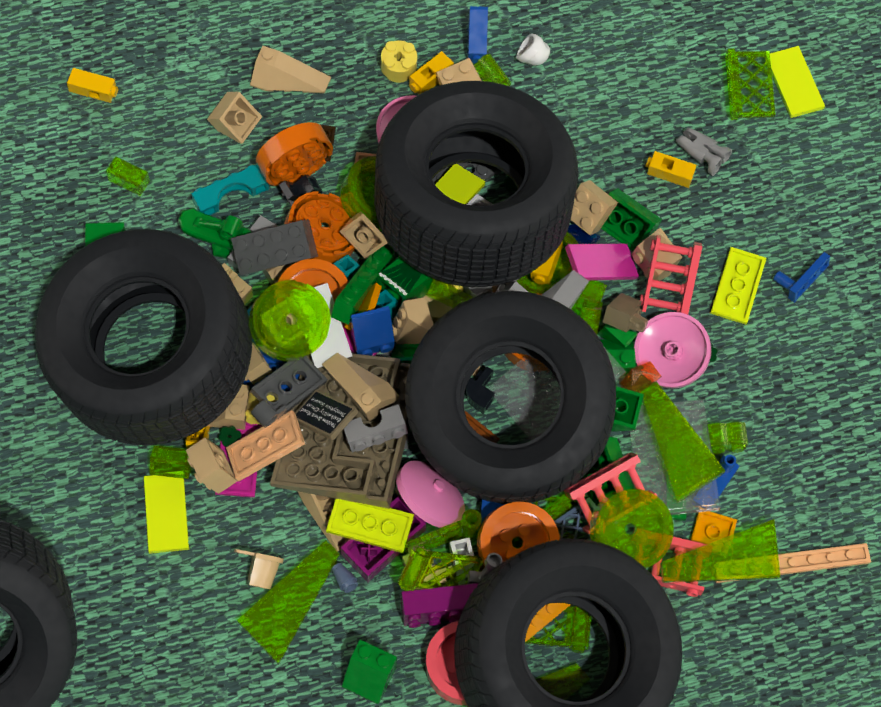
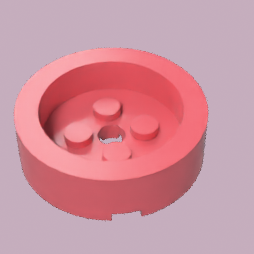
[425,621,467,705]

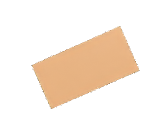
[226,410,305,481]

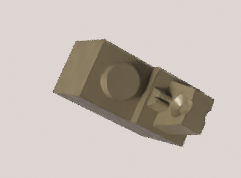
[603,293,648,333]

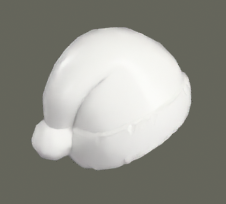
[515,34,550,66]

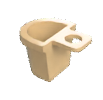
[234,549,284,589]

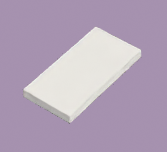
[291,283,353,368]

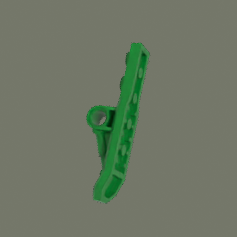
[178,208,253,251]

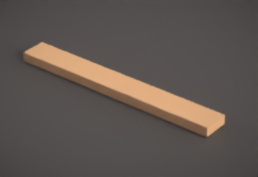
[712,543,871,583]

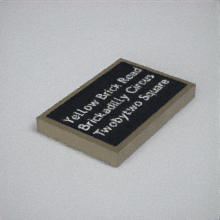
[295,389,358,441]

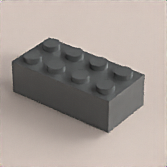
[231,219,318,276]

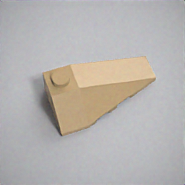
[250,46,331,93]
[322,353,400,421]
[298,491,350,552]

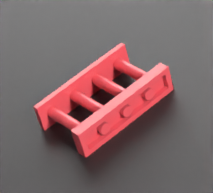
[640,235,702,315]
[563,452,657,535]
[631,528,712,597]

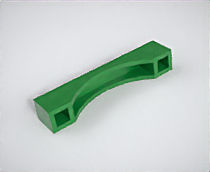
[331,244,396,325]

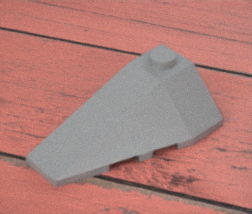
[542,270,589,309]

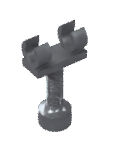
[465,553,503,585]

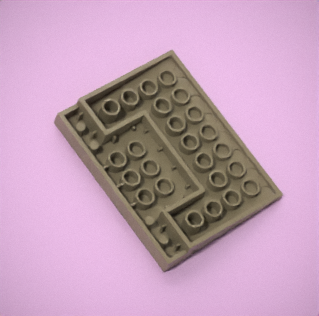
[270,349,411,509]

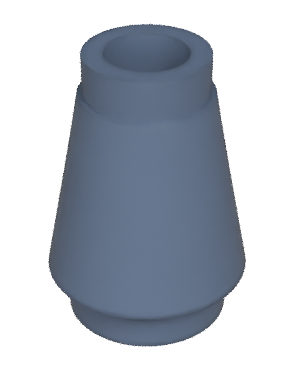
[332,563,358,593]

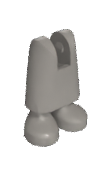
[676,128,732,176]

